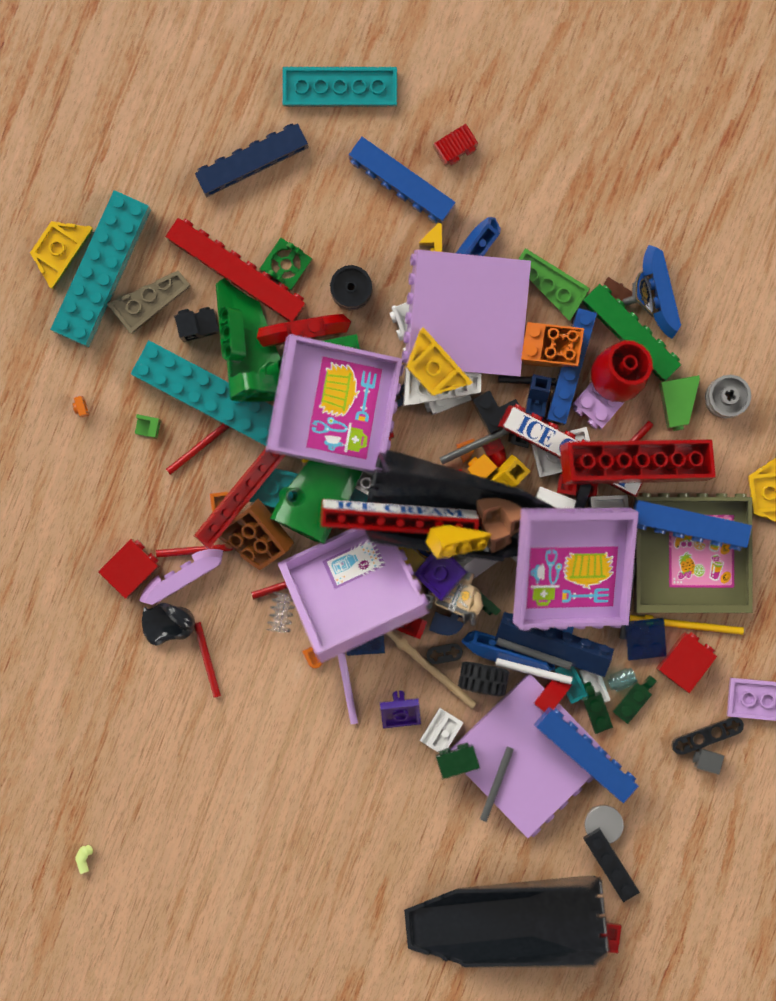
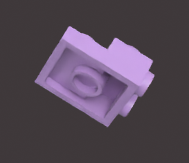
[572,382,624,430]

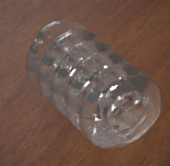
[266,592,295,633]

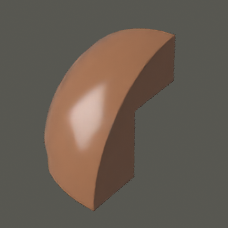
[476,498,522,553]

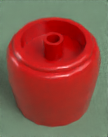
[591,340,653,402]

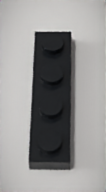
[583,827,640,902]

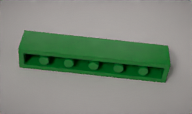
[582,284,681,382]

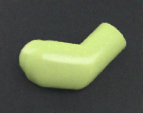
[75,845,93,874]

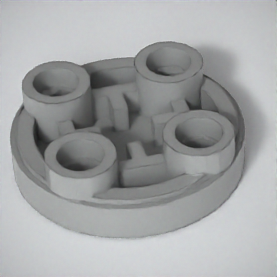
[584,805,624,844]

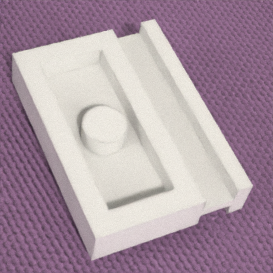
[420,708,464,753]

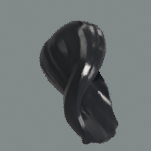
[142,603,195,646]

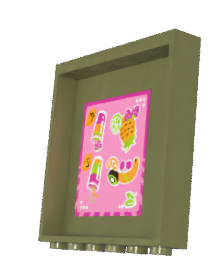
[634,493,753,613]

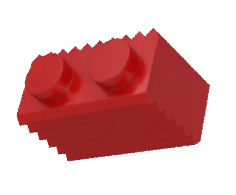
[433,124,478,166]

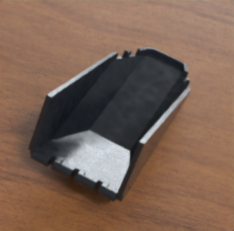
[365,450,556,562]
[404,876,609,967]

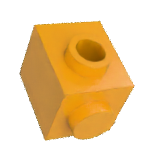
[467,454,497,478]

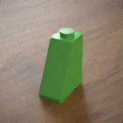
[659,375,700,431]

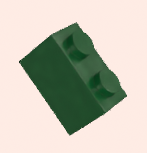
[435,742,480,779]

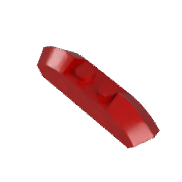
[256,314,351,347]

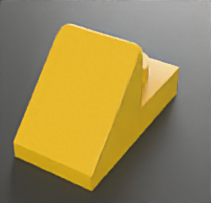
[419,223,442,252]

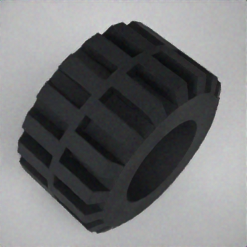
[458,662,510,696]

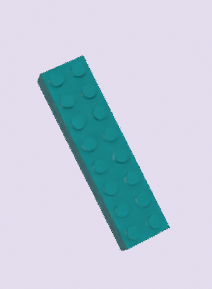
[50,190,151,348]
[131,340,274,446]

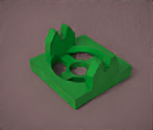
[260,238,313,291]

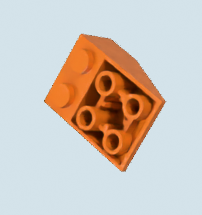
[521,322,584,367]

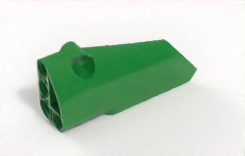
[216,277,282,402]
[270,460,363,544]

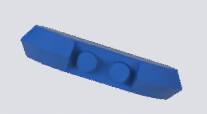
[456,217,501,256]
[643,245,681,339]
[461,630,555,671]

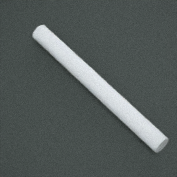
[495,658,572,684]

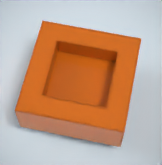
[73,396,89,418]

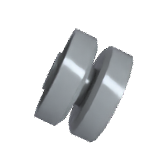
[705,374,751,419]

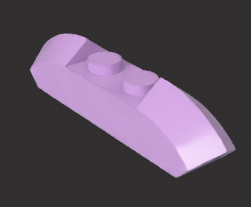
[139,549,223,605]

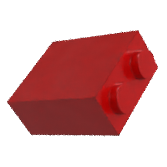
[98,539,160,599]
[656,632,717,693]

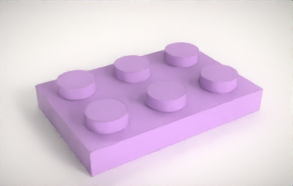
[727,678,776,721]

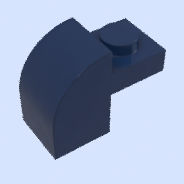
[525,374,552,421]
[428,612,464,636]

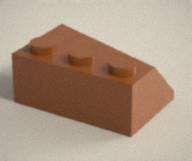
[219,498,294,571]

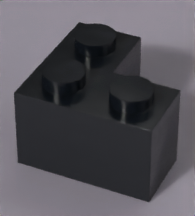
[174,307,220,342]
[472,391,519,434]

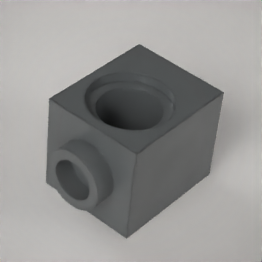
[692,748,724,775]

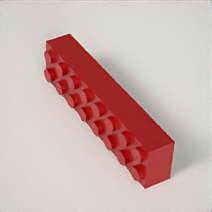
[560,439,716,485]

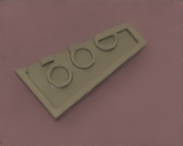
[107,271,191,334]

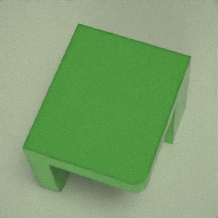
[135,414,161,439]

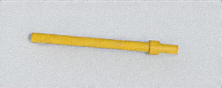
[629,615,744,635]

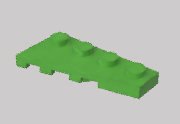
[518,248,590,321]

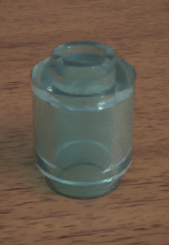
[607,668,637,692]

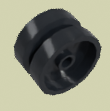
[330,265,372,311]

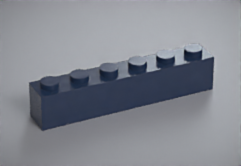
[195,123,309,197]
[495,612,614,677]

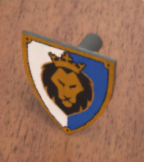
[623,271,654,317]

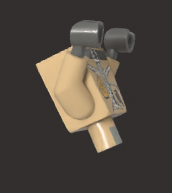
[425,571,483,626]

